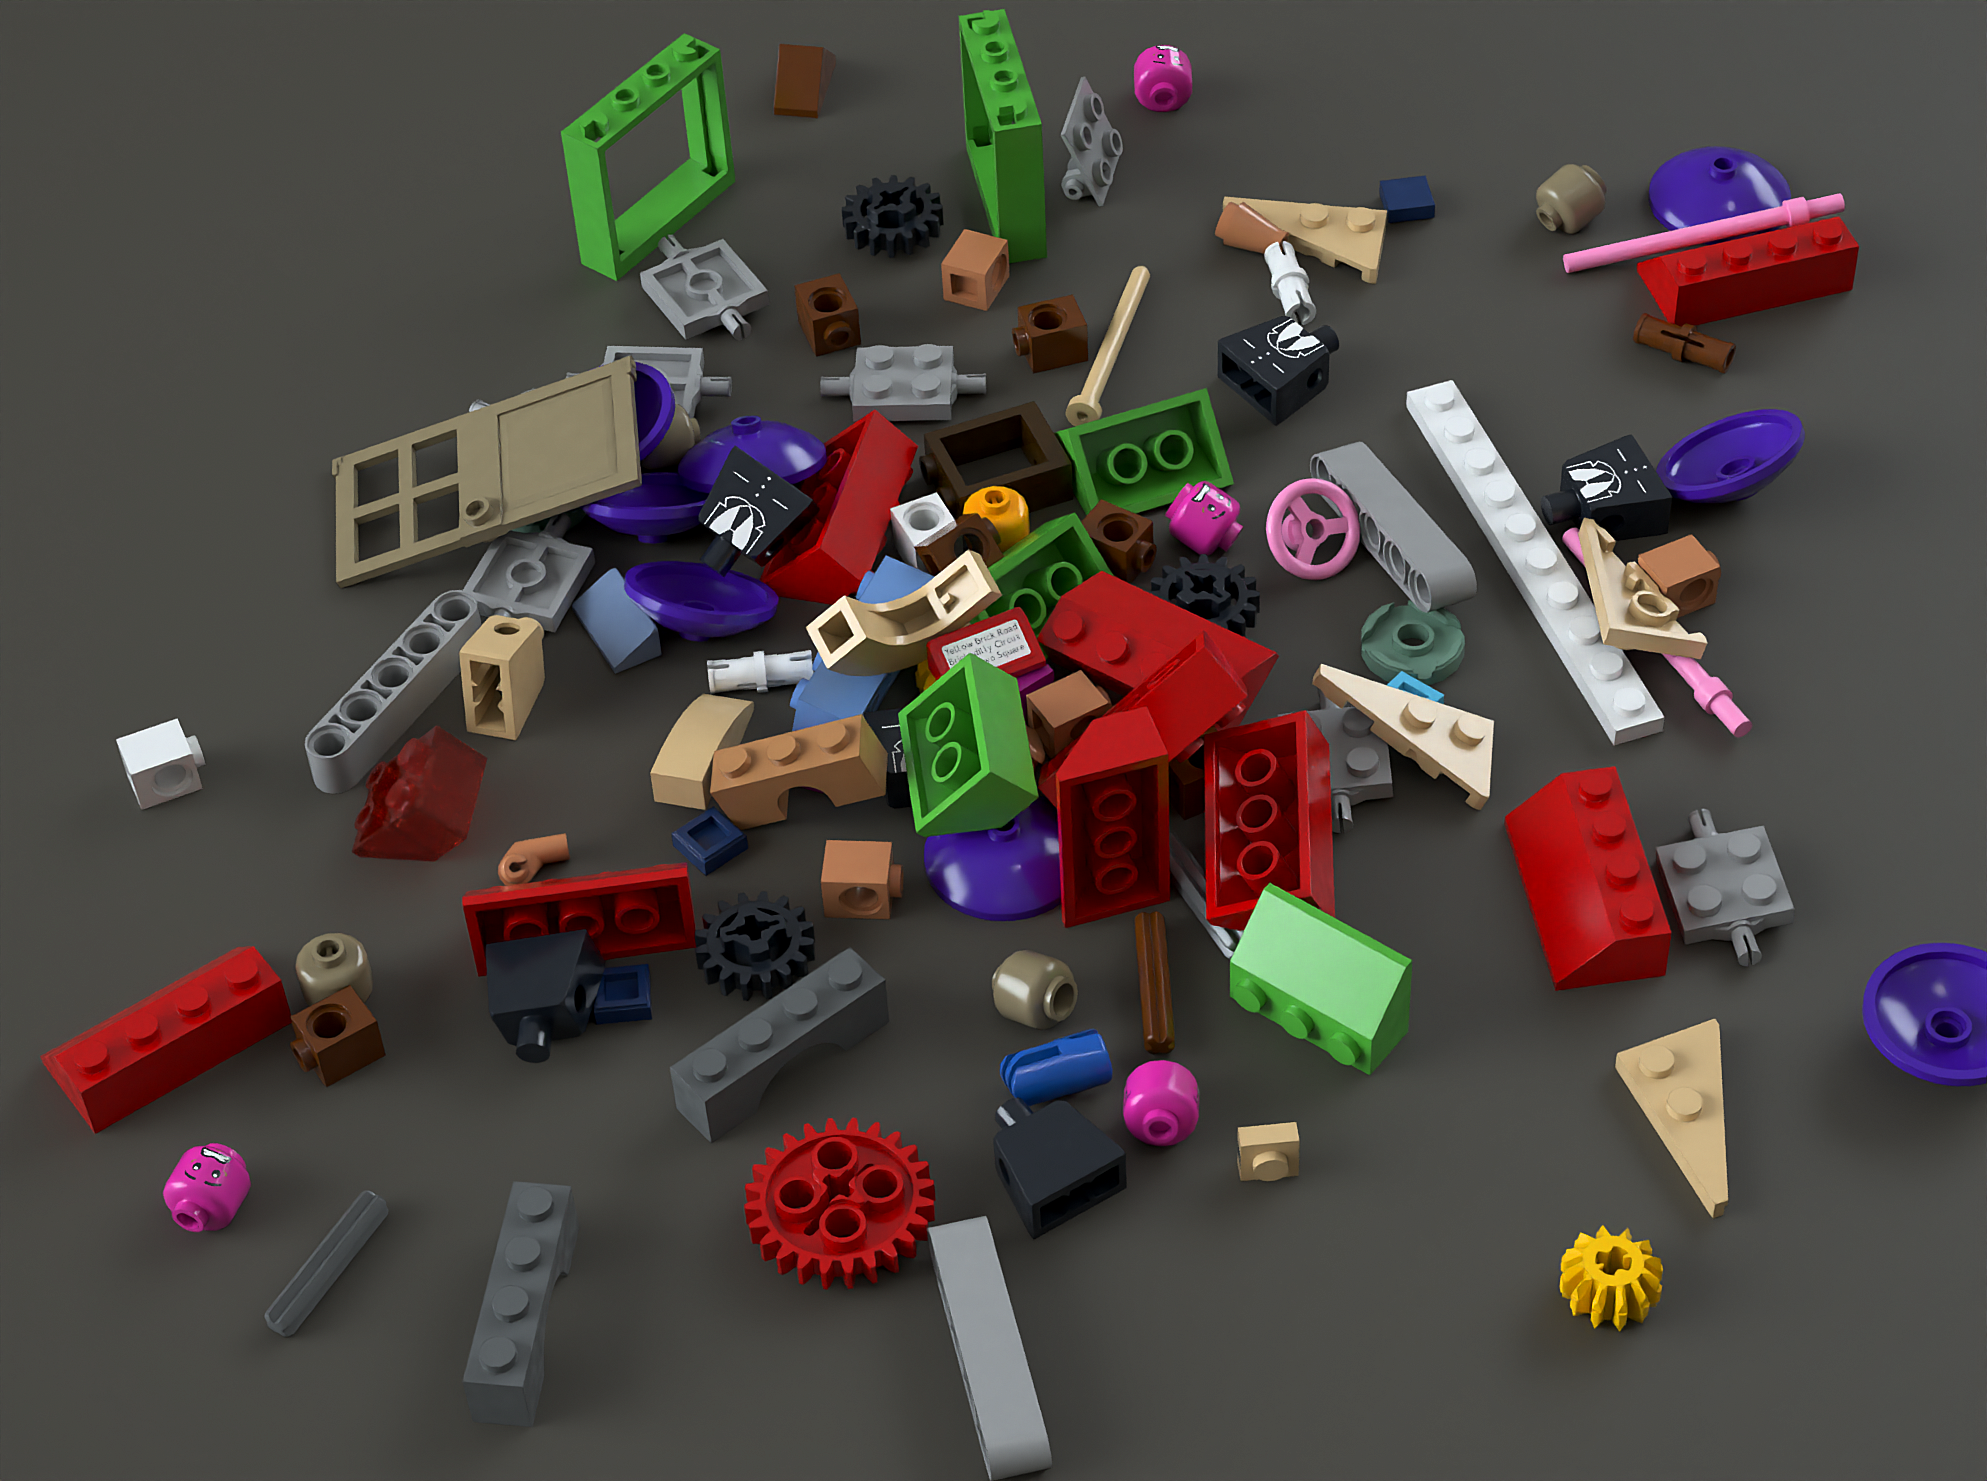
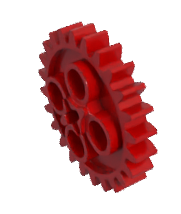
[744,1117,936,1290]

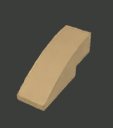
[650,694,754,810]

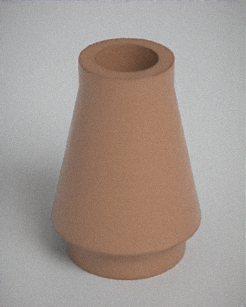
[1215,202,1289,254]

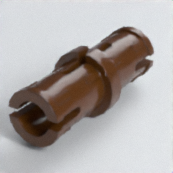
[1633,313,1736,374]

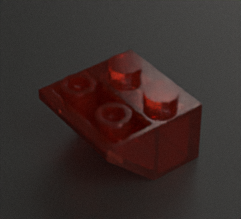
[352,726,488,862]

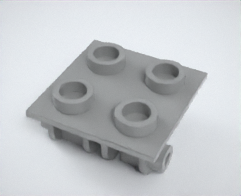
[1061,77,1123,206]

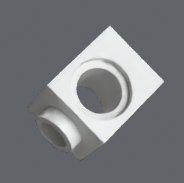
[890,492,963,575]
[116,719,206,810]

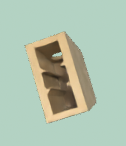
[459,615,545,740]

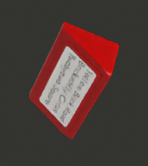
[926,607,1046,681]

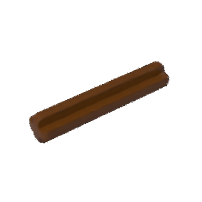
[1135,911,1175,1055]

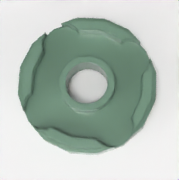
[1361,600,1465,685]

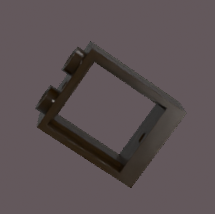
[919,401,1073,519]

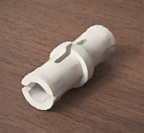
[1264,241,1316,325]
[707,650,813,694]

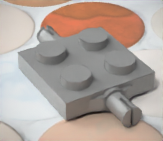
[640,234,769,340]
[820,344,987,422]
[566,346,732,418]
[463,513,595,632]
[1278,689,1393,833]
[1656,809,1794,966]

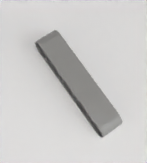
[1310,442,1477,613]
[305,590,482,794]
[927,1216,1052,1481]

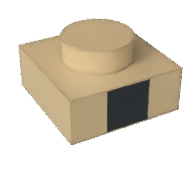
[1237,1122,1300,1181]

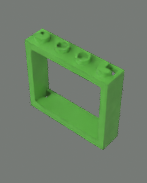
[959,9,1047,263]
[561,33,736,281]

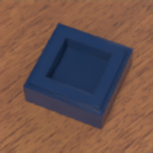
[1379,175,1435,223]
[671,806,748,876]
[594,964,652,1025]

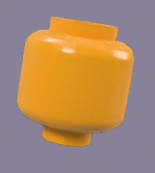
[963,486,1030,553]

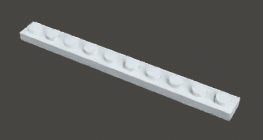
[1406,380,1664,745]

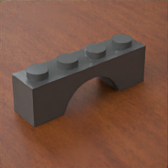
[670,947,889,1143]
[463,1181,580,1427]

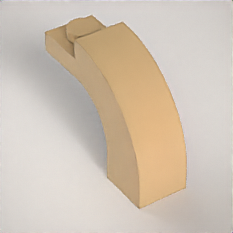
[806,549,1002,676]

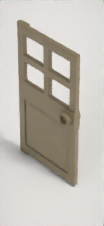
[332,355,642,588]

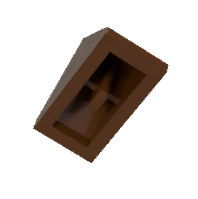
[774,44,836,118]

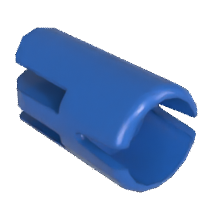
[1000,1029,1112,1106]

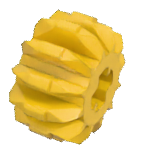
[1559,1225,1663,1332]

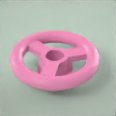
[1266,478,1361,580]

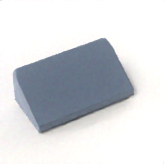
[572,568,662,674]

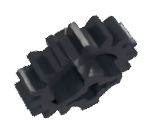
[842,175,944,258]
[1149,554,1260,637]
[694,891,816,1001]

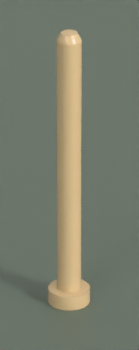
[1066,266,1150,426]

